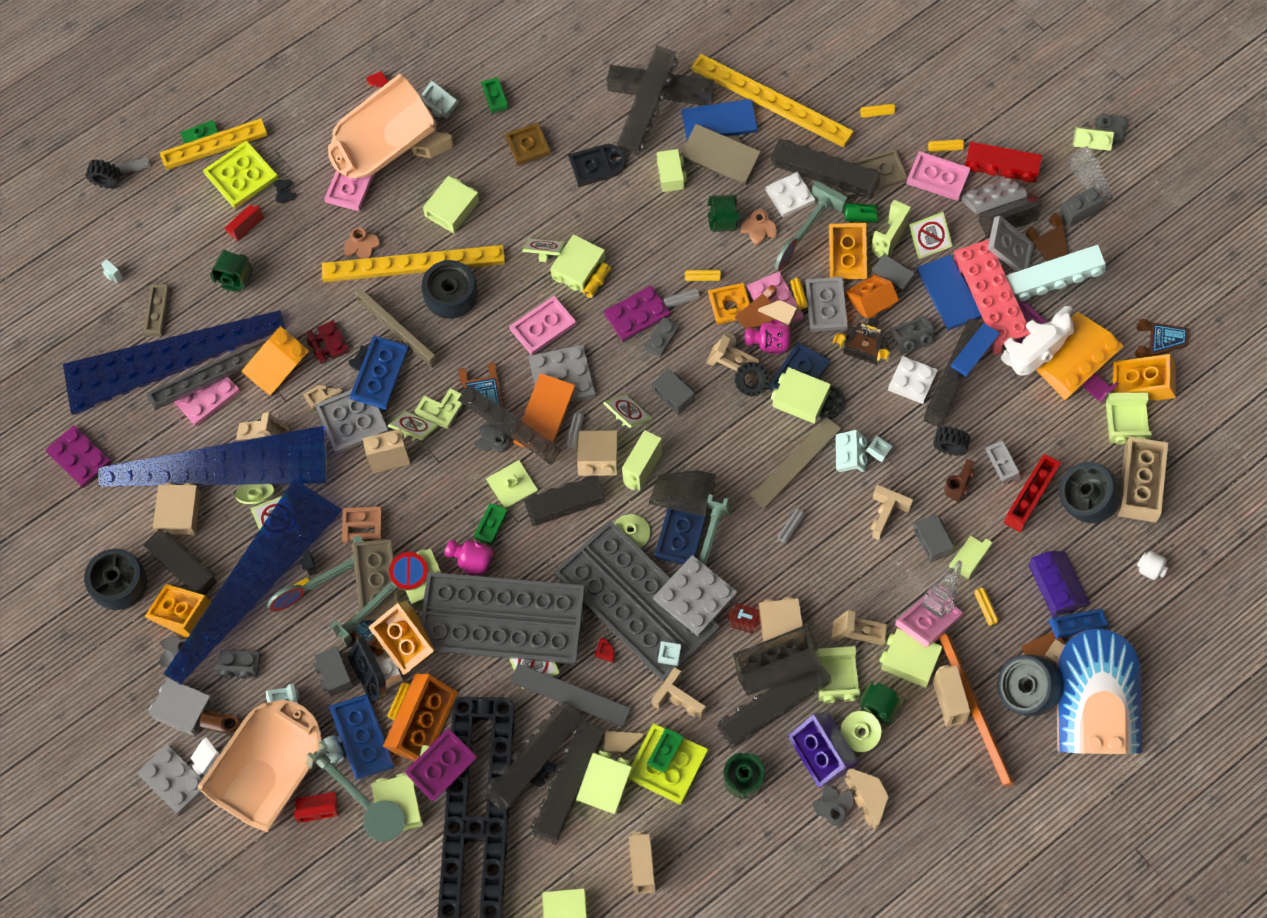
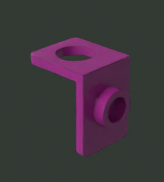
[1082,373,1119,403]

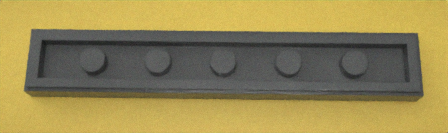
[510,663,630,727]

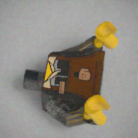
[832,318,890,365]

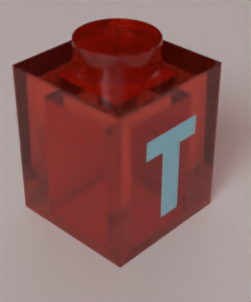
[728,603,759,634]

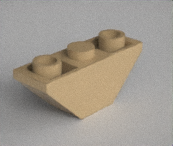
[410,131,454,159]
[845,769,888,830]

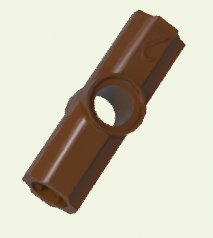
[200,710,244,737]

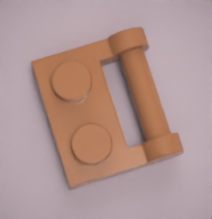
[342,507,382,543]

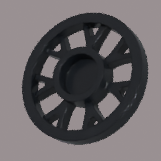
[818,386,845,419]

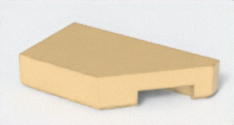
[758,300,798,325]
[303,385,343,411]
[604,731,643,754]

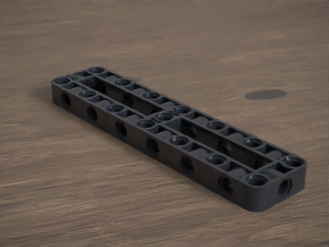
[437,697,515,918]

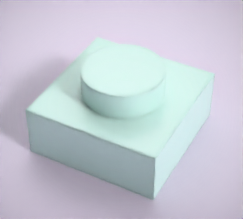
[101,259,123,283]
[866,436,892,462]
[658,641,681,666]

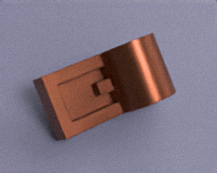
[944,459,975,502]

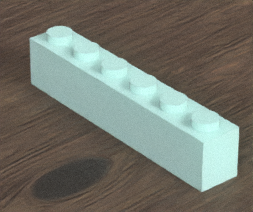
[1006,245,1106,301]

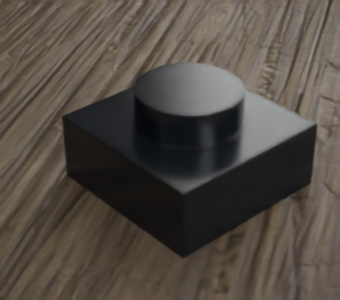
[300,550,317,576]

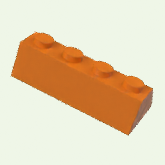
[383,674,458,762]

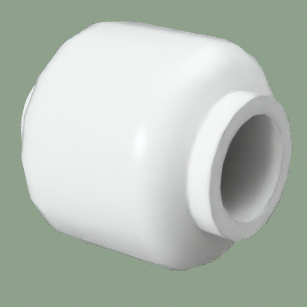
[1137,551,1168,580]

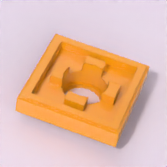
[708,282,750,325]

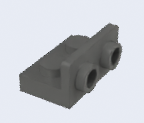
[890,316,935,355]
[214,650,261,679]

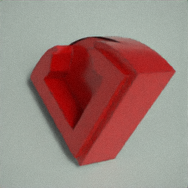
[366,71,388,88]
[594,637,615,663]

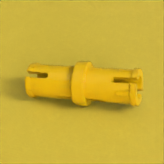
[582,263,611,298]

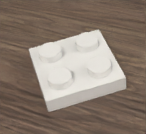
[766,172,815,218]
[888,356,938,404]

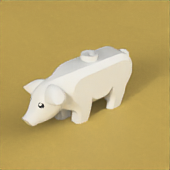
[1001,306,1075,375]

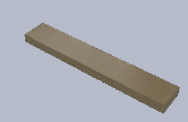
[355,287,437,368]
[751,417,841,509]

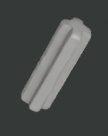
[115,157,150,174]
[664,288,700,308]
[566,412,584,449]
[778,509,805,544]

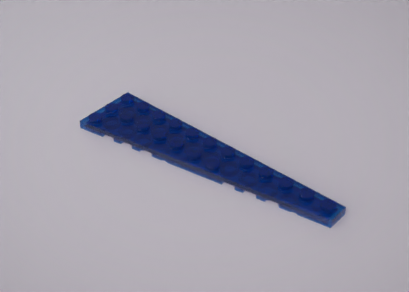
[63,310,285,415]
[98,426,326,487]
[163,479,343,685]

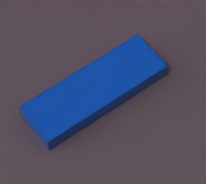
[951,323,1000,377]
[1049,608,1110,639]

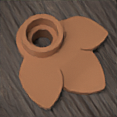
[741,209,777,245]
[344,228,380,259]

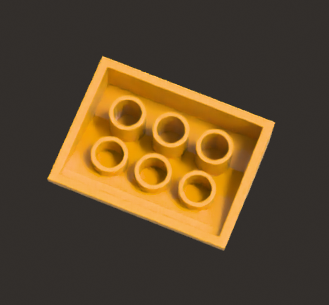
[1036,312,1123,400]

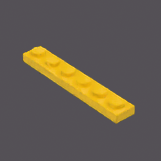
[160,118,268,170]

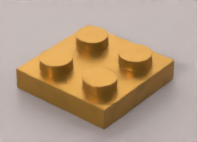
[505,122,551,166]

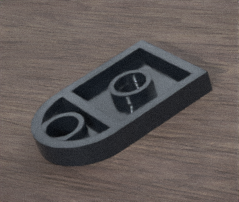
[568,144,625,187]
[348,637,386,701]

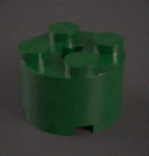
[707,194,740,232]
[210,250,253,292]
[859,681,906,725]
[723,753,765,800]

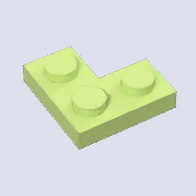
[415,388,467,429]

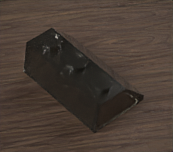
[978,194,1043,238]

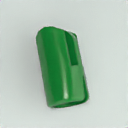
[844,203,878,223]

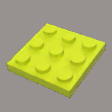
[203,140,278,209]
[628,723,708,805]

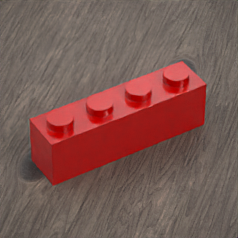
[965,141,1042,183]
[1003,454,1061,533]

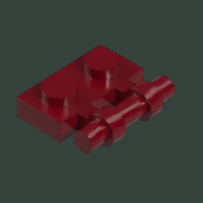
[305,320,350,364]

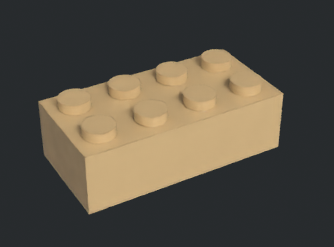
[1117,437,1168,523]

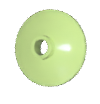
[235,481,274,504]
[614,514,650,549]
[841,711,881,752]

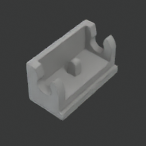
[985,440,1021,485]

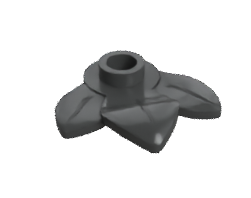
[1095,114,1129,143]
[474,424,509,452]
[158,636,195,672]
[813,786,853,826]

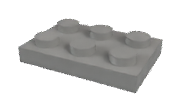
[961,178,1027,214]
[988,216,1034,272]
[805,277,848,332]
[137,744,202,815]

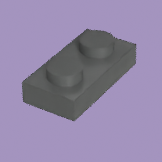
[644,317,679,358]

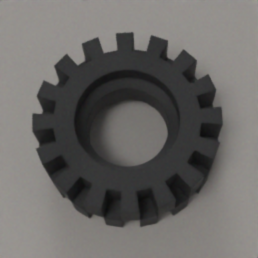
[85,159,121,189]
[734,362,770,397]
[933,426,971,456]

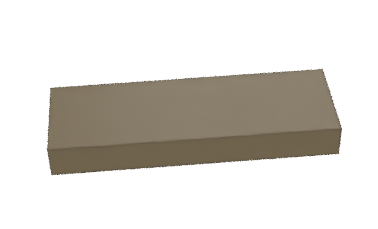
[143,284,170,336]

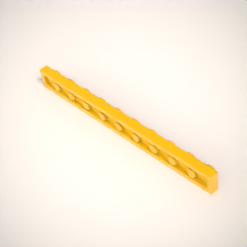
[692,54,853,148]
[322,245,505,282]

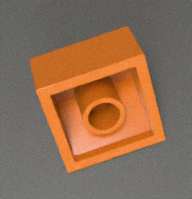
[844,274,899,318]

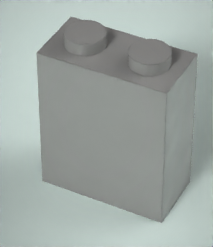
[148,678,214,737]

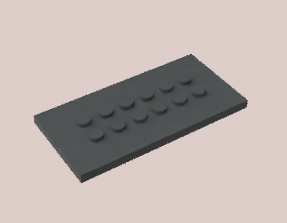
[554,520,720,682]
[421,572,585,664]

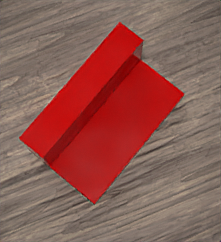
[224,204,264,241]
[294,792,339,824]

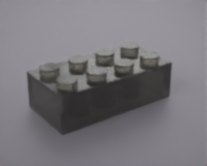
[733,624,822,696]

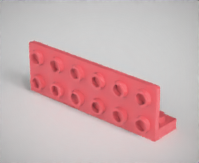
[954,240,1030,355]

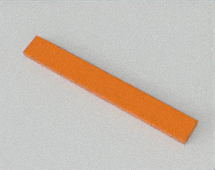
[940,634,1015,787]

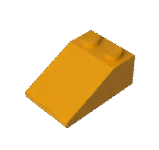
[829,223,867,279]
[241,326,309,396]
[1113,354,1176,401]
[145,584,218,641]
[369,600,435,675]

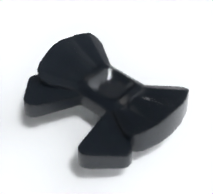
[273,180,297,203]
[348,345,368,371]
[529,760,556,787]

